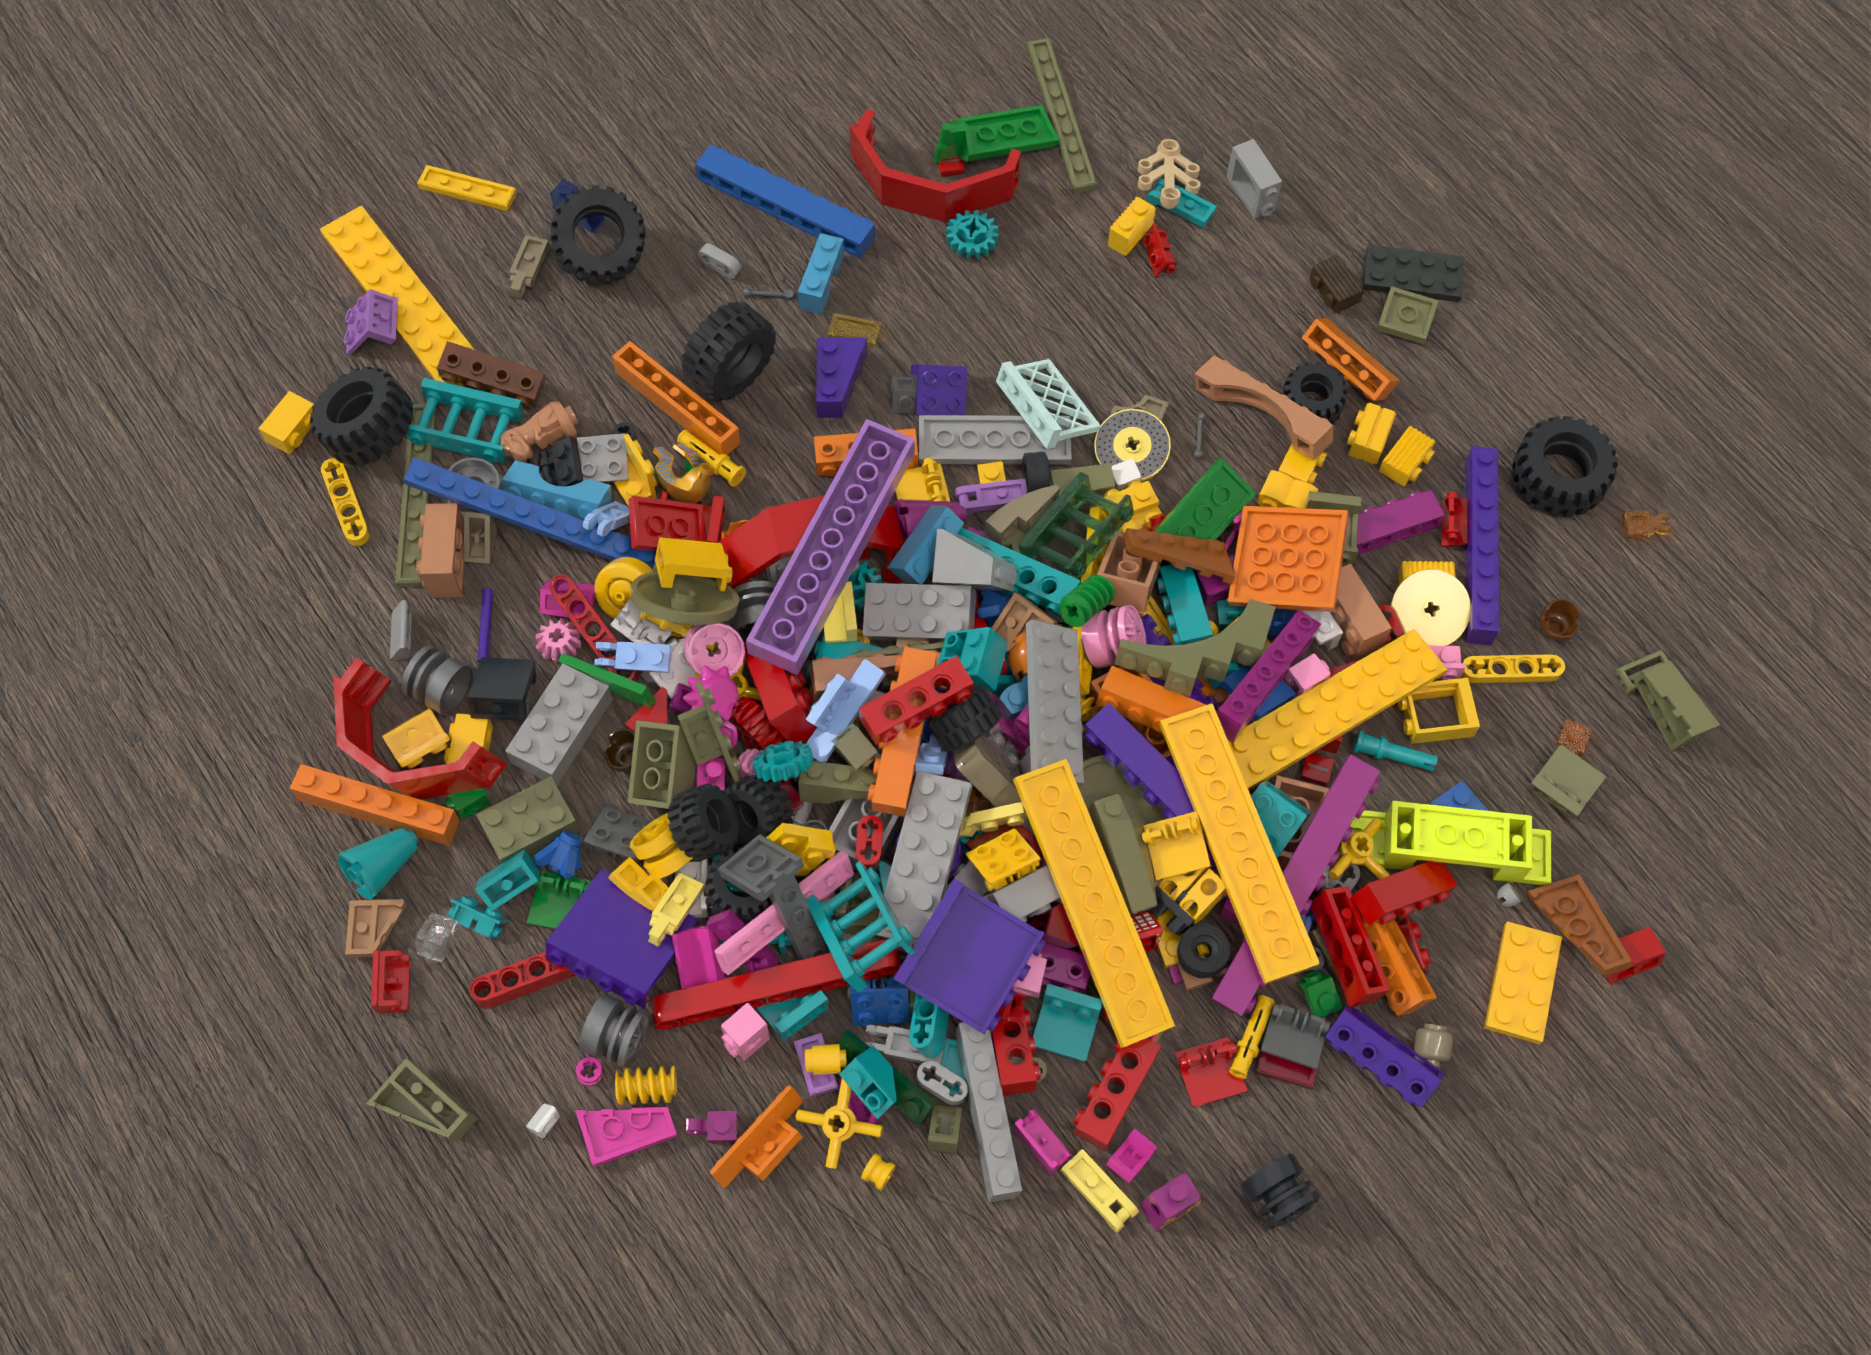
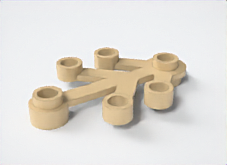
[1137,139,1200,209]

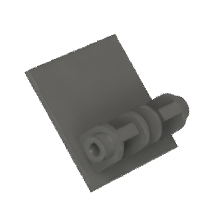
[583,806,652,864]
[1261,1003,1330,1070]

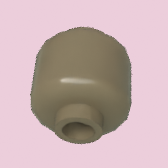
[1414,1024,1453,1067]

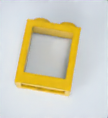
[1398,678,1480,744]

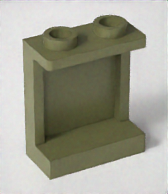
[1305,491,1362,565]

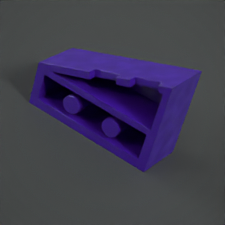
[816,337,868,418]

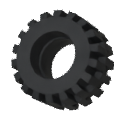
[1282,362,1348,425]
[926,685,1002,751]
[725,774,794,846]
[668,783,741,861]
[704,848,772,925]

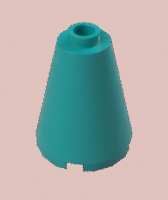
[337,828,418,900]

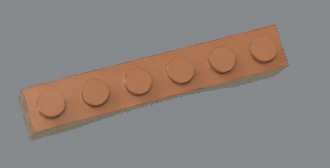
[1195,355,1333,461]
[810,650,949,701]

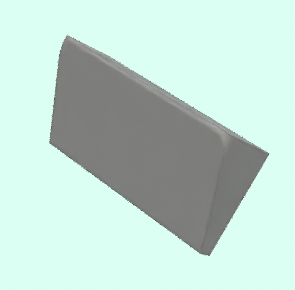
[390,600,412,660]

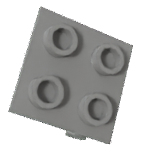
[577,433,629,483]
[610,598,673,644]

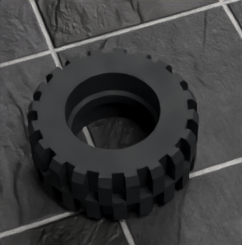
[551,185,646,285]
[681,302,776,401]
[310,367,413,465]
[1512,416,1618,517]

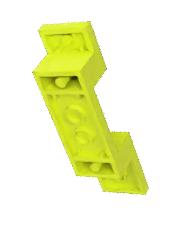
[1335,801,1551,886]

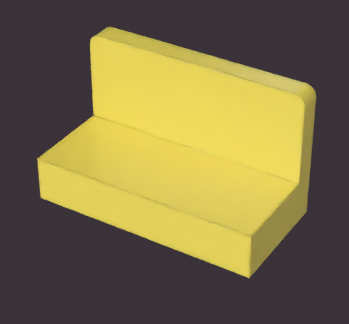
[824,582,857,644]

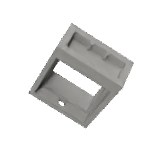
[1226,139,1282,219]

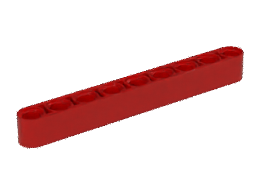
[651,939,901,1030]

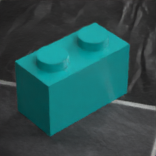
[475,849,540,911]

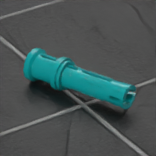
[1352,730,1438,772]

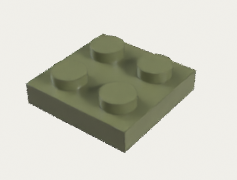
[1377,286,1439,345]

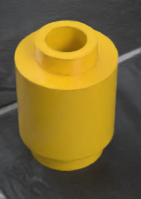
[805,1044,847,1075]

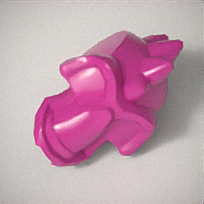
[683,665,739,748]

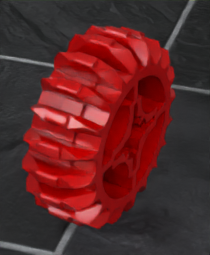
[728,696,787,751]

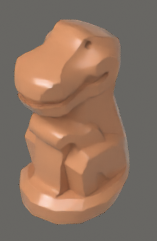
[501,401,579,463]

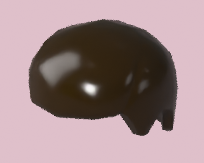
[604,728,635,772]

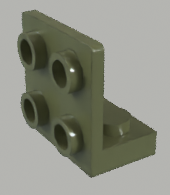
[1528,745,1606,820]

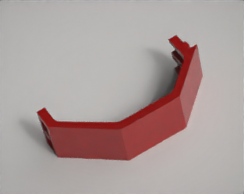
[849,109,1021,222]
[717,495,905,589]
[333,657,507,800]

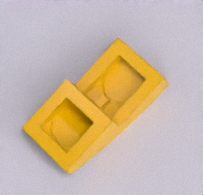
[608,857,669,911]

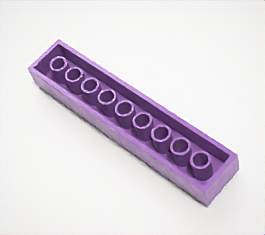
[746,419,915,675]

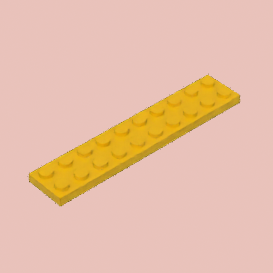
[320,205,475,387]
[1227,629,1447,791]
[1159,704,1320,985]
[1013,758,1175,1048]

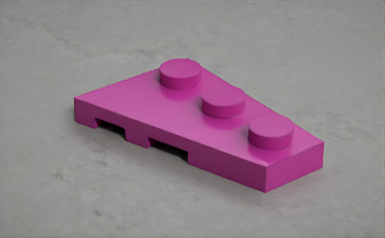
[575,1107,678,1167]

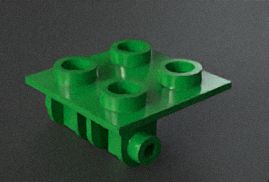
[526,871,592,929]

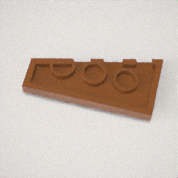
[1123,528,1235,584]
[1527,874,1632,976]

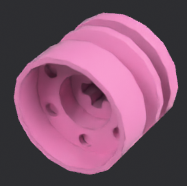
[1081,604,1146,669]
[682,622,745,676]

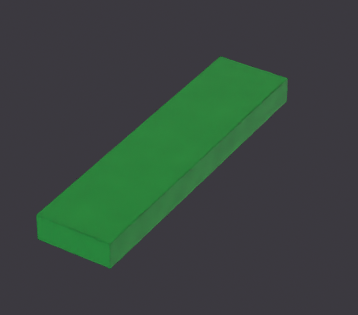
[558,654,655,708]

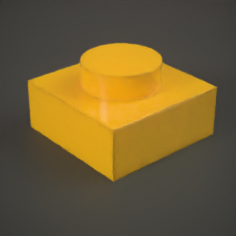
[977,461,1006,484]

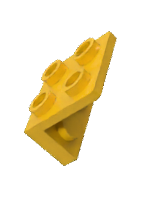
[612,434,658,507]

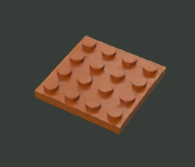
[1228,506,1349,612]

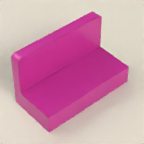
[540,580,595,617]
[672,926,725,989]

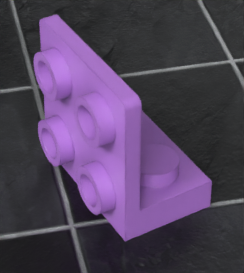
[344,289,398,355]

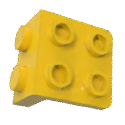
[382,708,450,769]

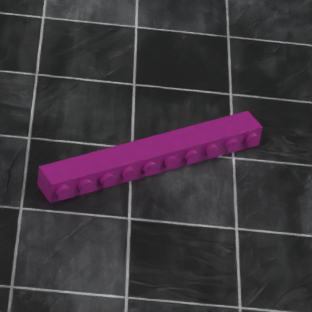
[1194,490,1445,607]
[1210,754,1381,1017]

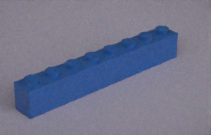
[695,144,875,258]

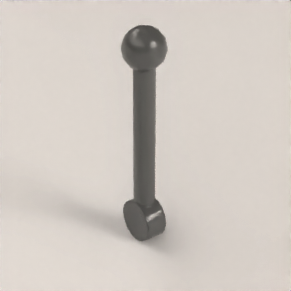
[742,288,794,300]
[1194,412,1204,459]

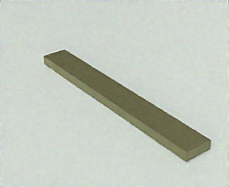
[1027,38,1097,193]
[395,404,437,587]

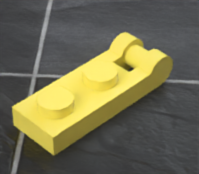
[1061,1149,1139,1232]

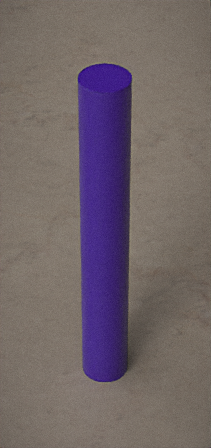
[477,588,493,663]

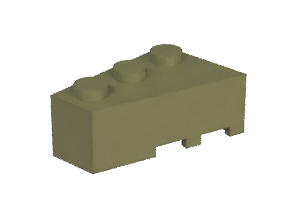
[1633,660,1720,751]
[366,1058,478,1141]

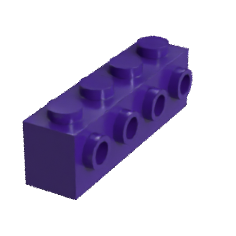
[1325,1005,1445,1108]

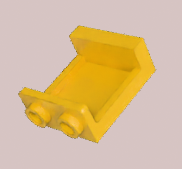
[655,537,732,592]

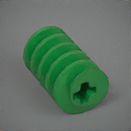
[1059,575,1116,627]

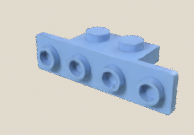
[806,659,886,763]

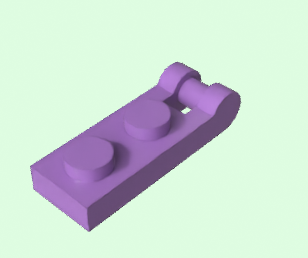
[954,478,1027,515]

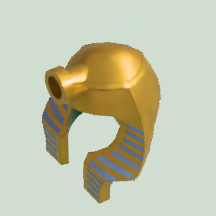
[653,443,715,504]

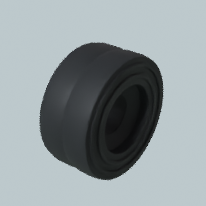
[1022,451,1050,493]
[1177,924,1230,978]

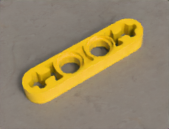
[321,458,370,546]
[1461,655,1565,683]

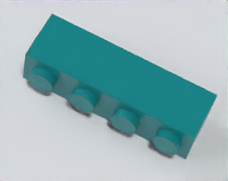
[1156,564,1213,645]

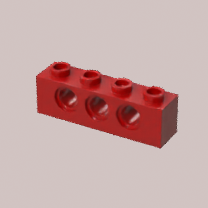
[859,656,974,745]
[1310,886,1390,1007]
[990,993,1041,1096]
[1073,1038,1161,1152]

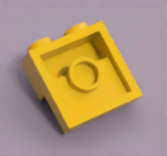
[1100,480,1162,534]
[767,823,835,876]

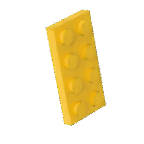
[1484,921,1562,1044]

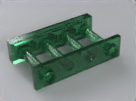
[1018,472,1134,579]

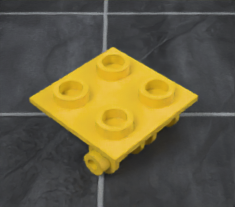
[895,458,950,501]
[1142,811,1211,880]
[966,828,1041,892]

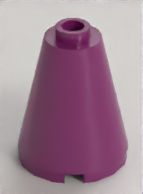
[894,499,967,542]

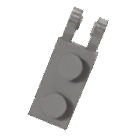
[865,1025,946,1065]

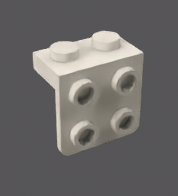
[640,638,697,699]

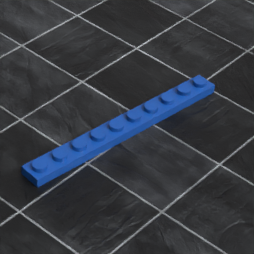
[404,457,656,570]

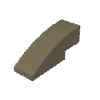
[985,485,1060,545]

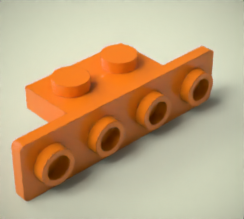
[710,1085,803,1188]

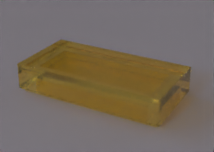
[828,313,882,347]

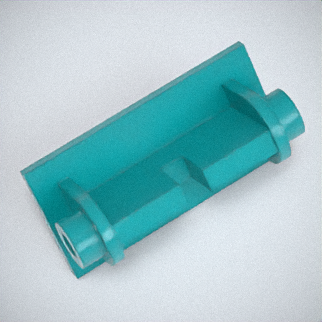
[448,895,510,939]

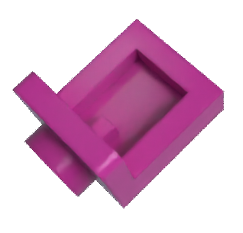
[1106,1129,1157,1183]

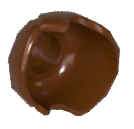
[1539,598,1580,642]

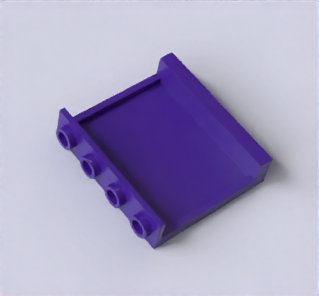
[546,869,698,1008]
[894,878,1046,1035]

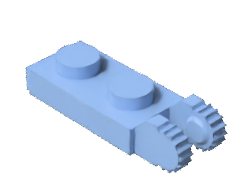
[582,501,630,537]
[594,642,672,673]

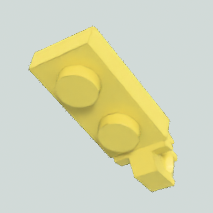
[959,802,1029,838]
[648,873,705,946]

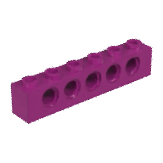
[1217,610,1322,743]

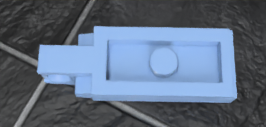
[915,734,948,775]

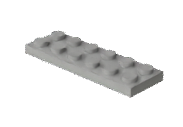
[919,415,1072,465]
[1026,620,1084,786]
[875,771,973,945]

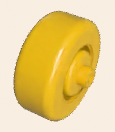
[594,557,653,619]

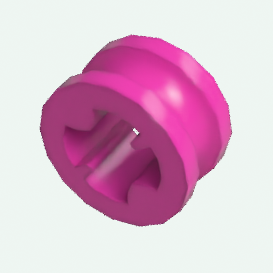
[576,1057,603,1086]

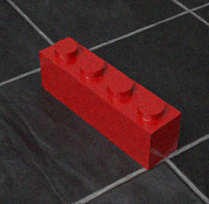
[1351,861,1458,926]

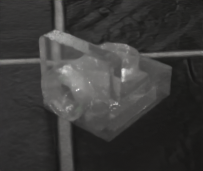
[416,912,457,962]

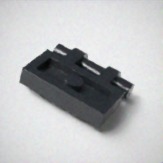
[538,435,584,486]

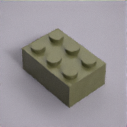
[628,721,696,809]
[476,776,580,863]

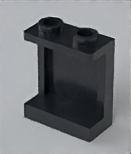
[468,657,537,721]

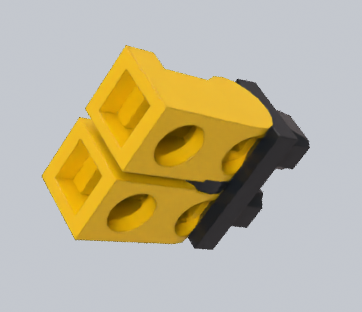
[1149,867,1228,936]

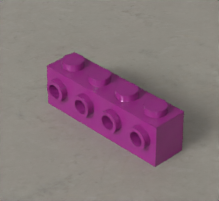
[1040,943,1090,994]

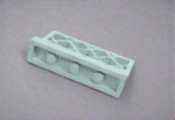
[996,359,1101,449]

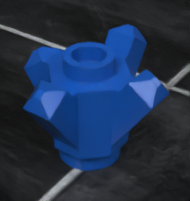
[977,590,1012,628]
[534,830,583,879]

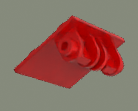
[1174,1037,1248,1108]

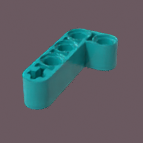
[909,993,949,1058]

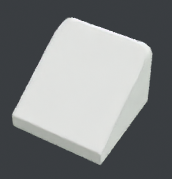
[1112,458,1142,491]
[526,1104,560,1139]

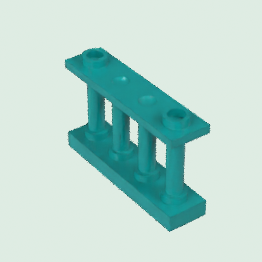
[406,378,524,464]
[805,861,915,993]

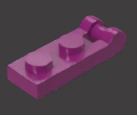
[706,909,778,973]

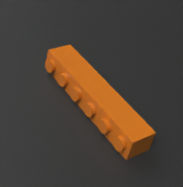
[612,341,741,455]
[868,647,937,817]
[289,764,460,846]

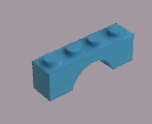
[502,460,612,519]

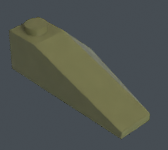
[1088,794,1157,915]

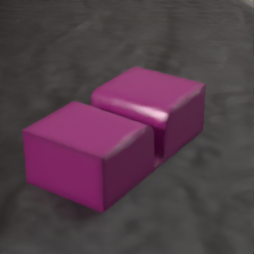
[1168,965,1182,985]

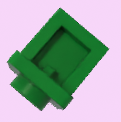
[1297,971,1342,1018]

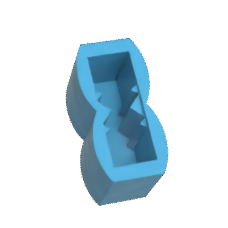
[996,673,1029,721]

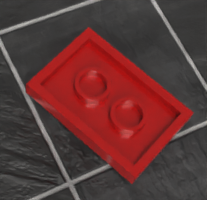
[628,496,706,551]

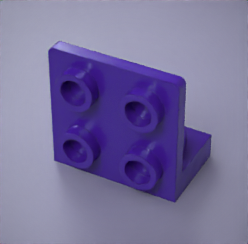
[910,364,967,415]

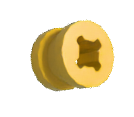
[861,1153,896,1191]

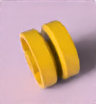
[629,813,692,879]

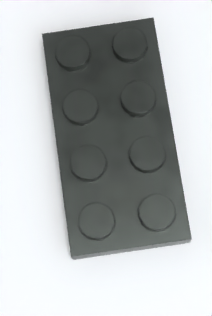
[1363,244,1464,302]

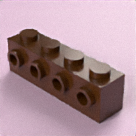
[437,341,545,408]

